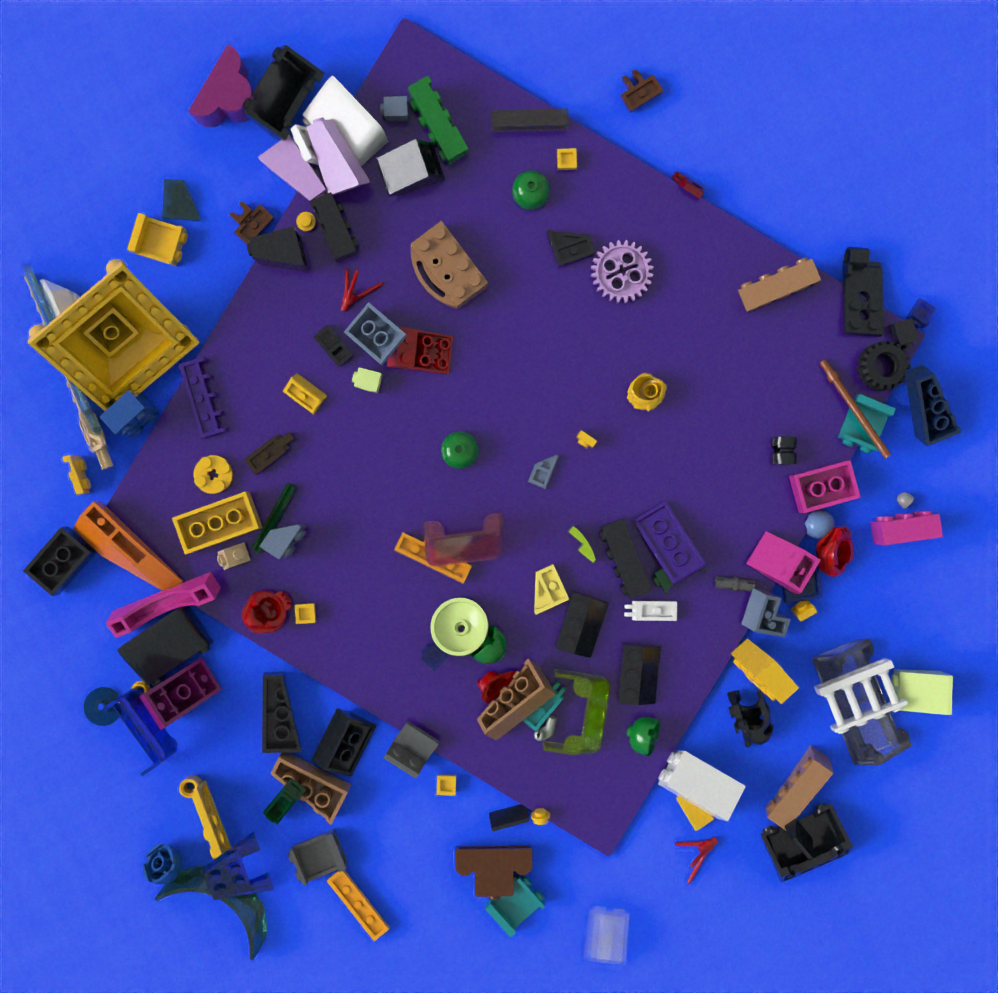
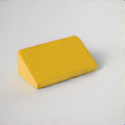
[283,373,327,414]
[676,796,714,831]

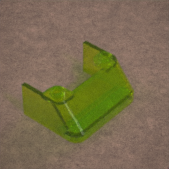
[542,669,610,755]

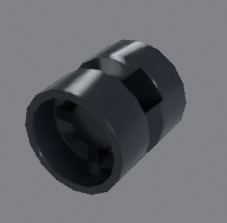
[771,437,797,465]

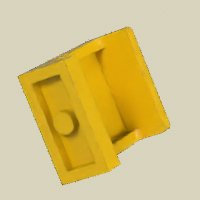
[127,213,188,267]

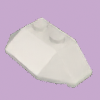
[39,279,79,318]

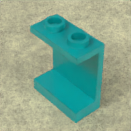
[838,394,896,454]
[485,874,545,938]

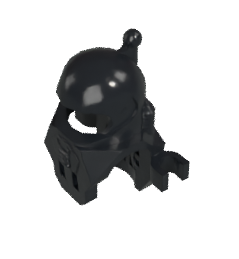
[727,690,774,748]

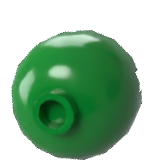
[512,170,550,211]
[441,431,479,469]
[469,625,507,664]
[627,717,661,757]

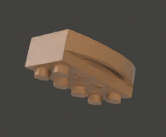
[410,221,488,310]

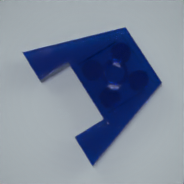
[202,831,274,900]

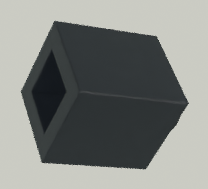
[888,318,919,349]

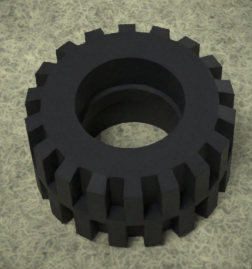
[856,341,911,391]

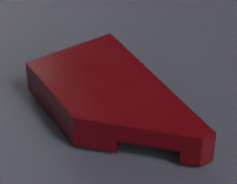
[672,171,705,199]

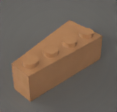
[738,257,821,313]
[766,745,833,830]
[270,753,352,825]

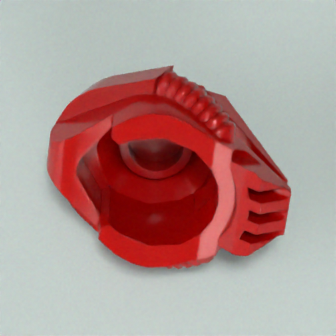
[816,526,854,577]
[241,590,292,634]

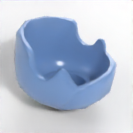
[804,510,835,539]

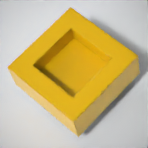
[557,148,577,170]
[576,430,597,449]
[790,599,817,622]
[295,603,316,624]
[436,774,456,796]

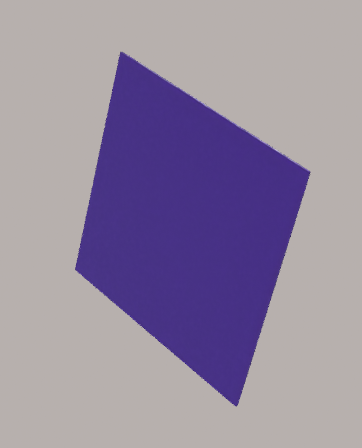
[107,18,925,856]

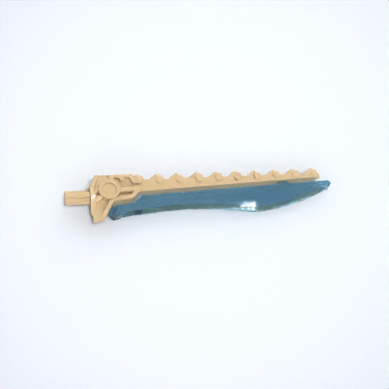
[22,263,113,470]

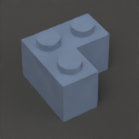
[742,588,791,637]

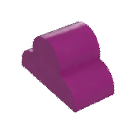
[188,44,254,127]
[139,657,222,730]

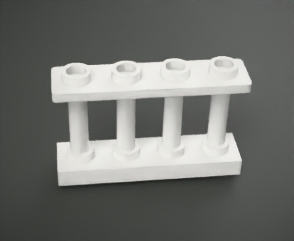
[814,658,908,734]

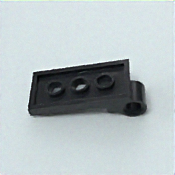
[842,247,883,337]

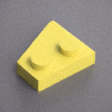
[534,564,569,615]

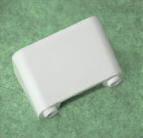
[302,76,389,166]

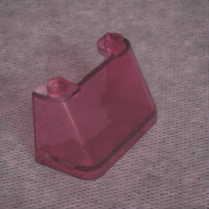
[422,512,503,566]

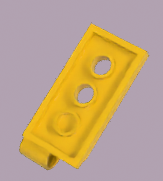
[179,775,233,864]

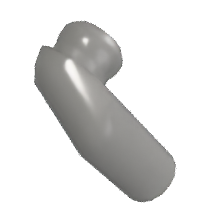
[534,715,557,741]

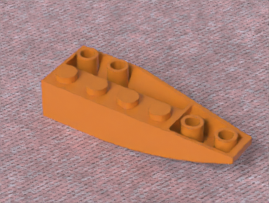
[73,501,183,591]

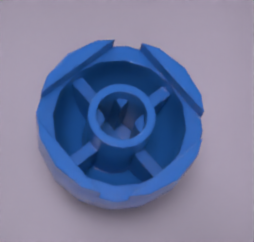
[142,844,183,884]

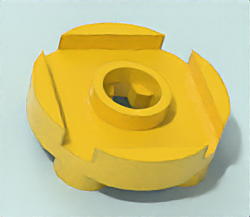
[194,455,234,494]

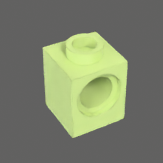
[352,367,383,393]

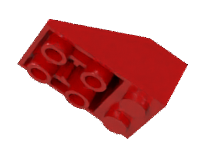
[387,327,453,374]

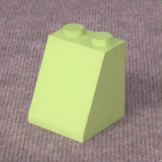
[891,669,953,715]

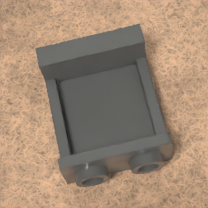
[288,829,349,886]

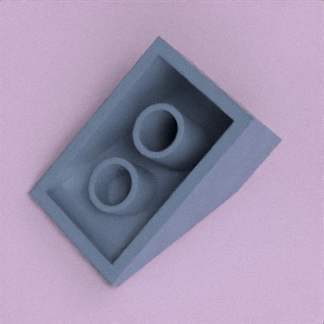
[344,302,408,365]

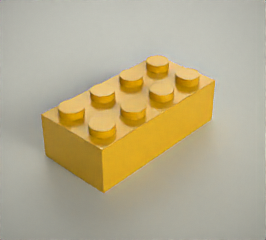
[172,491,263,555]
[731,638,799,704]

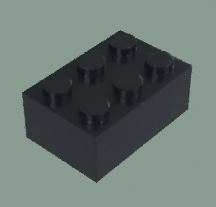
[23,526,97,596]

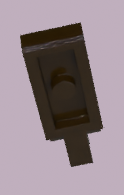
[244,432,296,475]

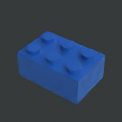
[100,390,160,437]

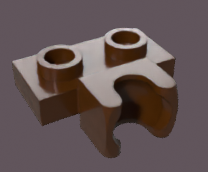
[230,202,275,245]

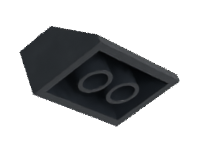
[554,591,609,658]
[617,642,661,705]
[311,708,377,777]

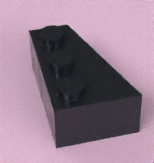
[309,192,359,263]

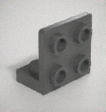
[384,722,440,779]

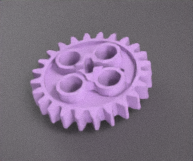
[591,240,654,303]

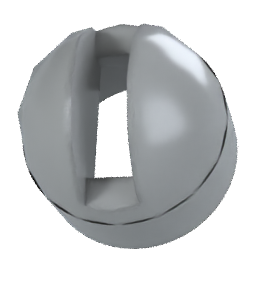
[897,492,915,509]

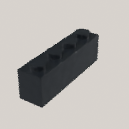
[599,518,651,599]

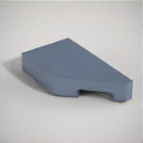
[528,455,559,489]

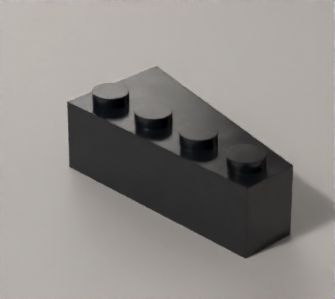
[262,672,302,753]

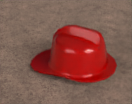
[477,671,516,703]

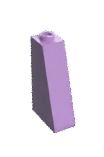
[307,117,370,195]
[258,135,328,201]

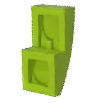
[568,526,596,563]

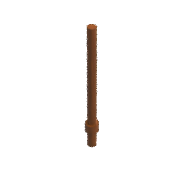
[819,359,891,459]

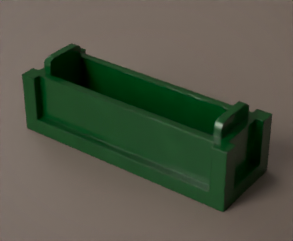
[263,777,307,825]

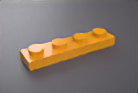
[394,533,472,584]
[327,870,390,941]

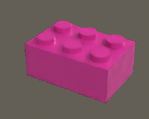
[789,460,861,513]
[870,510,943,545]

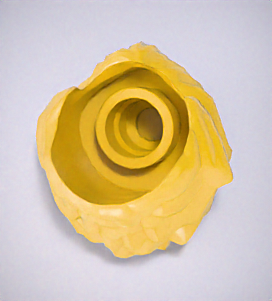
[627,373,667,411]

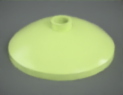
[430,598,488,656]

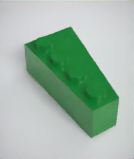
[408,76,469,165]

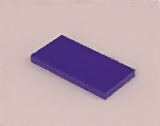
[633,501,707,586]

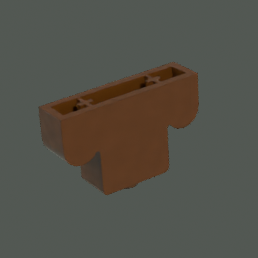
[455,845,532,900]

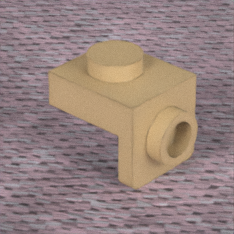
[217,543,250,570]

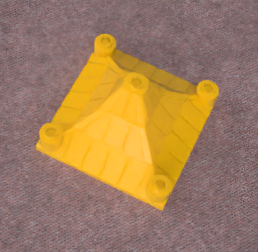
[27,259,200,411]

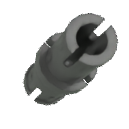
[714,576,755,592]

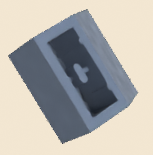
[259,524,306,560]

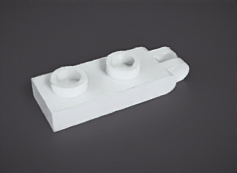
[624,601,677,621]

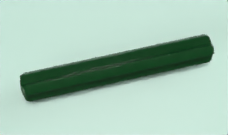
[252,483,297,553]

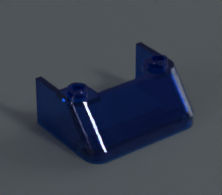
[97,689,178,777]

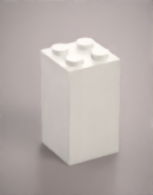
[658,750,746,821]

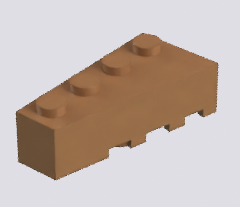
[477,658,556,741]

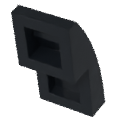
[313,324,353,367]

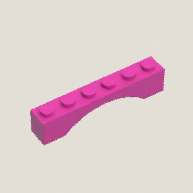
[106,572,221,638]

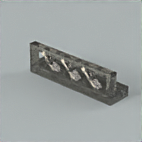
[491,109,569,132]

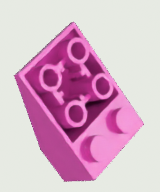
[746,531,821,595]

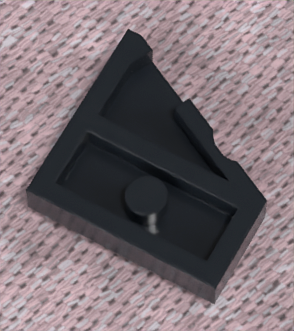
[546,230,595,267]

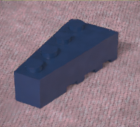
[905,365,962,446]

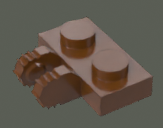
[620,69,663,113]

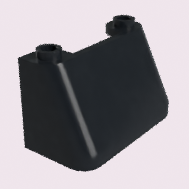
[241,45,325,141]
[117,606,213,687]
[760,803,853,882]

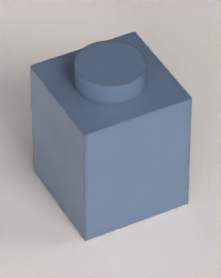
[380,96,409,122]

